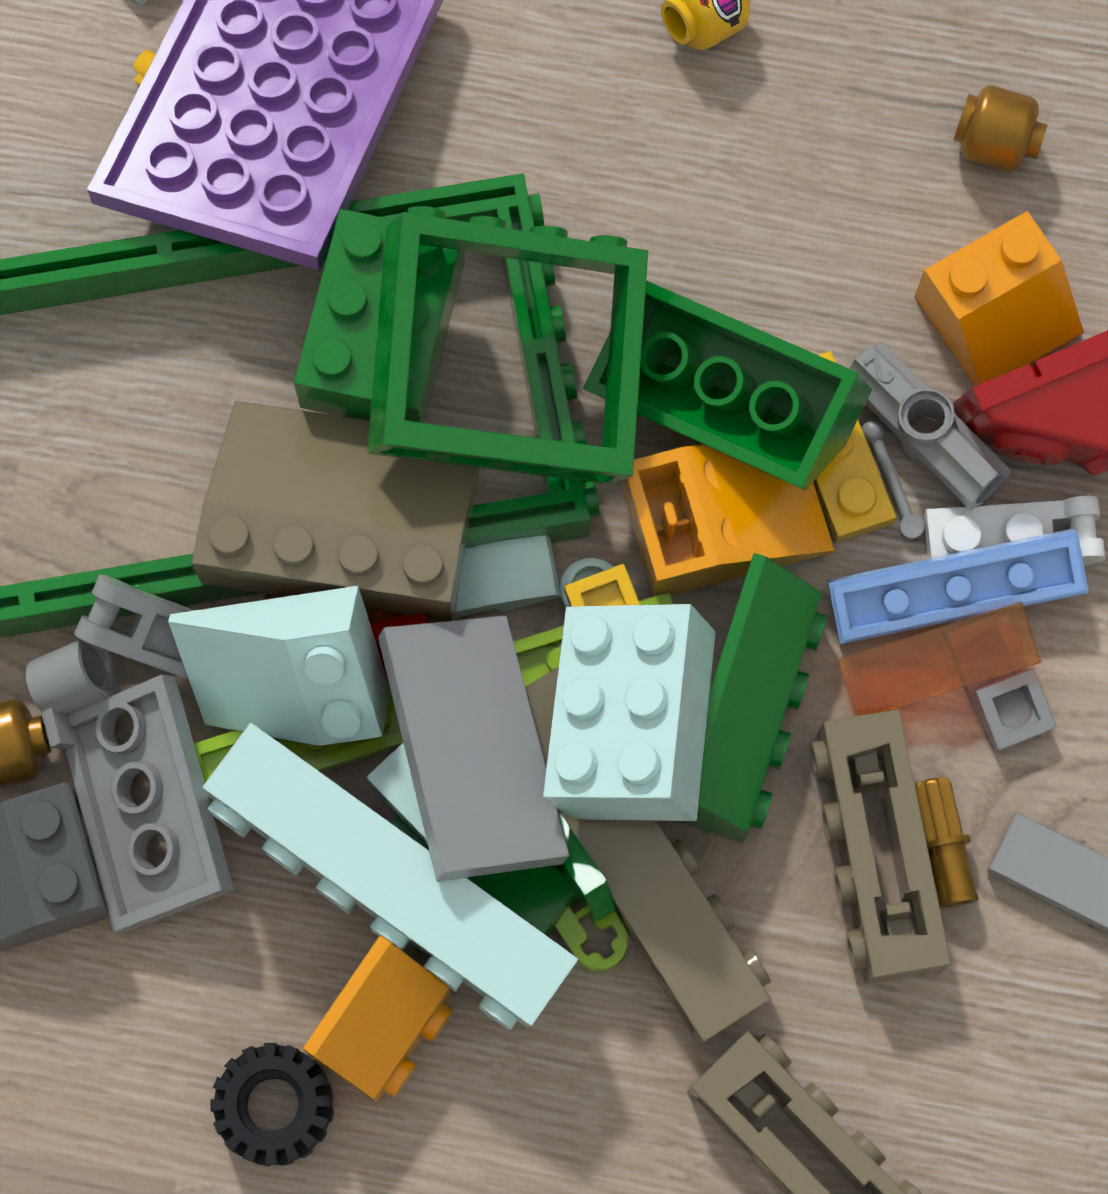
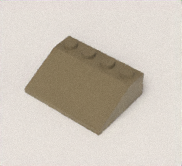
[192,400,479,621]

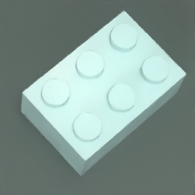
[543,604,716,821]

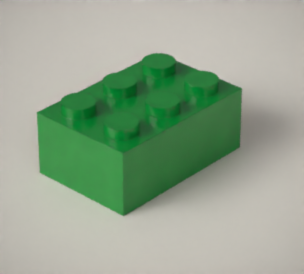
[294,208,465,423]

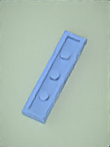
[826,529,1089,644]

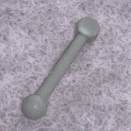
[862,420,925,541]

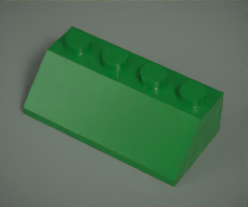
[583,280,872,491]
[676,553,827,843]

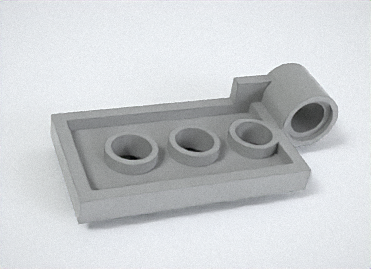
[26,639,235,933]

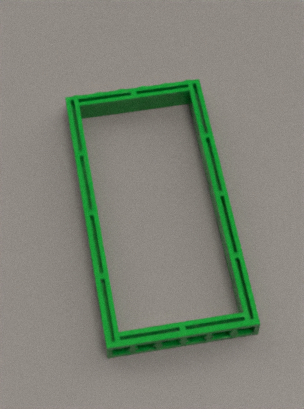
[0,173,600,638]

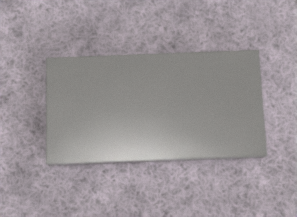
[378,616,569,881]

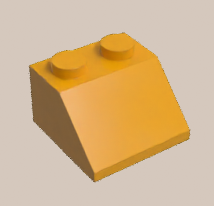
[914,211,1084,386]
[303,935,454,1104]

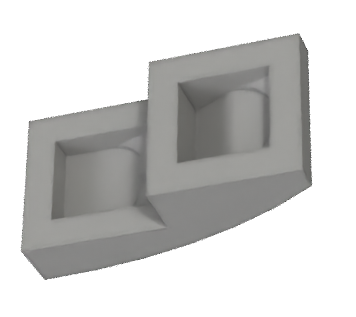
[941,611,1057,751]

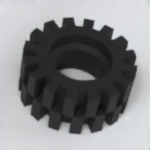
[210,1042,334,1166]

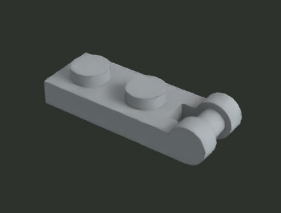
[74,574,195,680]

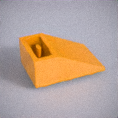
[620,445,835,597]

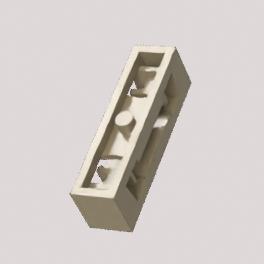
[810,709,951,984]
[687,1031,922,1194]

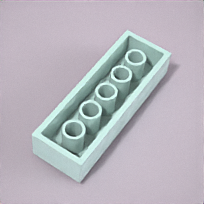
[202,722,578,1030]

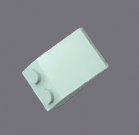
[168,586,390,746]

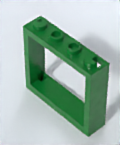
[367,206,648,485]

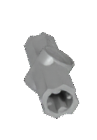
[849,342,1010,510]

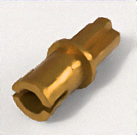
[915,777,979,908]

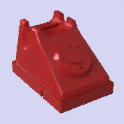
[952,330,1108,476]

